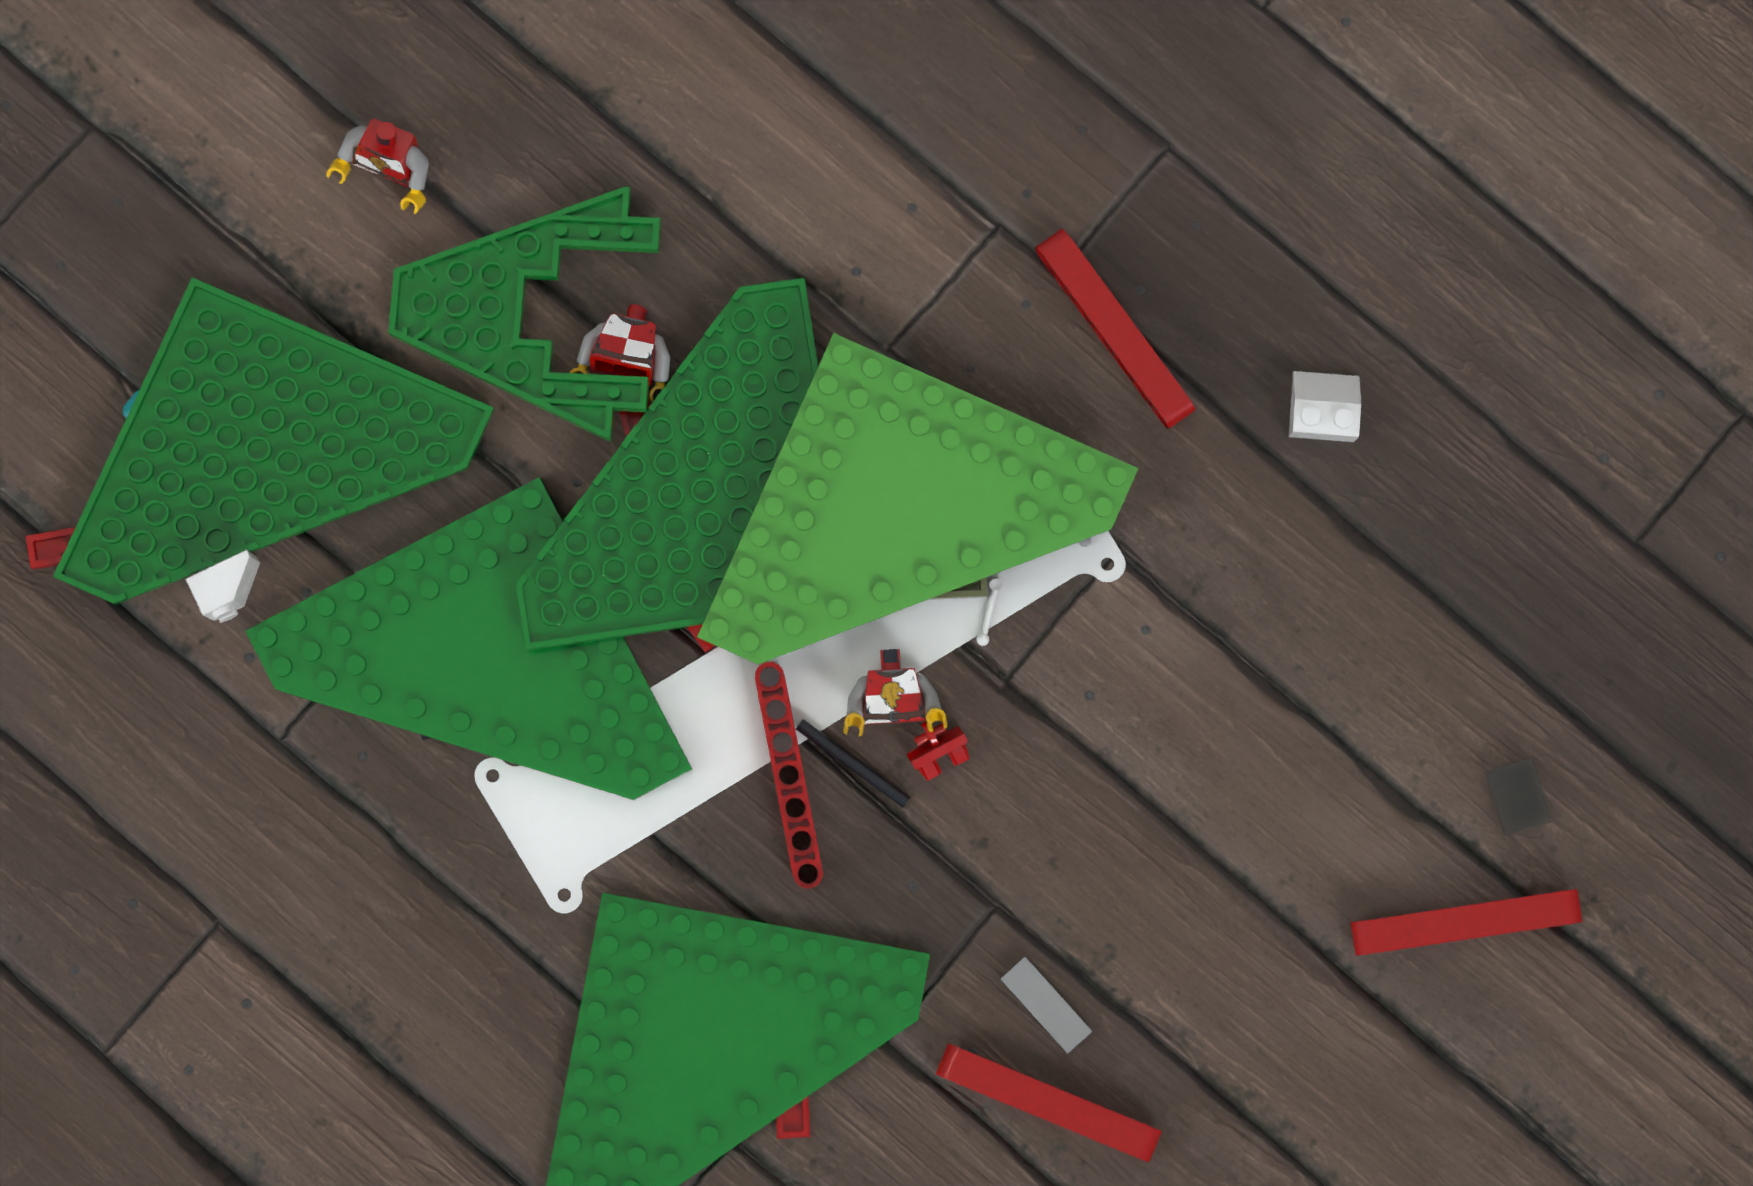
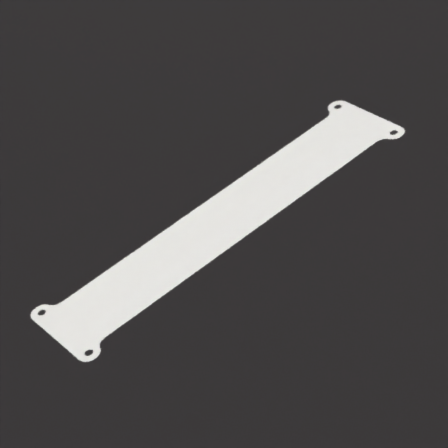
[474,531,1126,913]

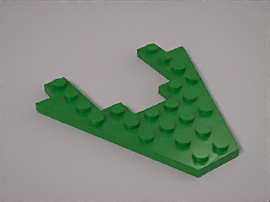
[388,187,661,441]

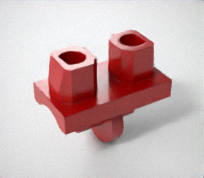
[906,721,970,781]

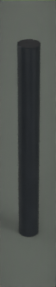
[796,719,910,808]

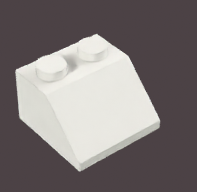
[1289,371,1361,442]
[186,550,260,623]

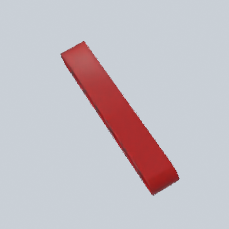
[1035,228,1195,430]
[755,662,823,888]
[1350,889,1583,956]
[935,1043,1162,1163]

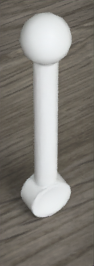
[976,578,1002,646]

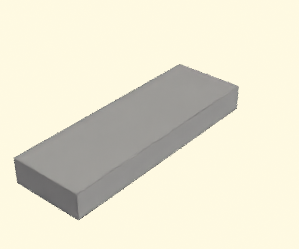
[1000,957,1092,1054]

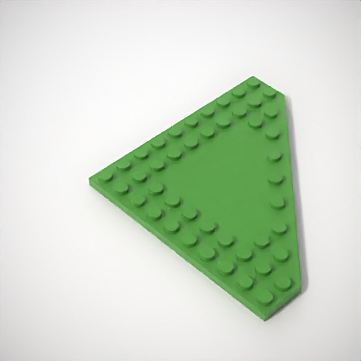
[697,333,1138,665]

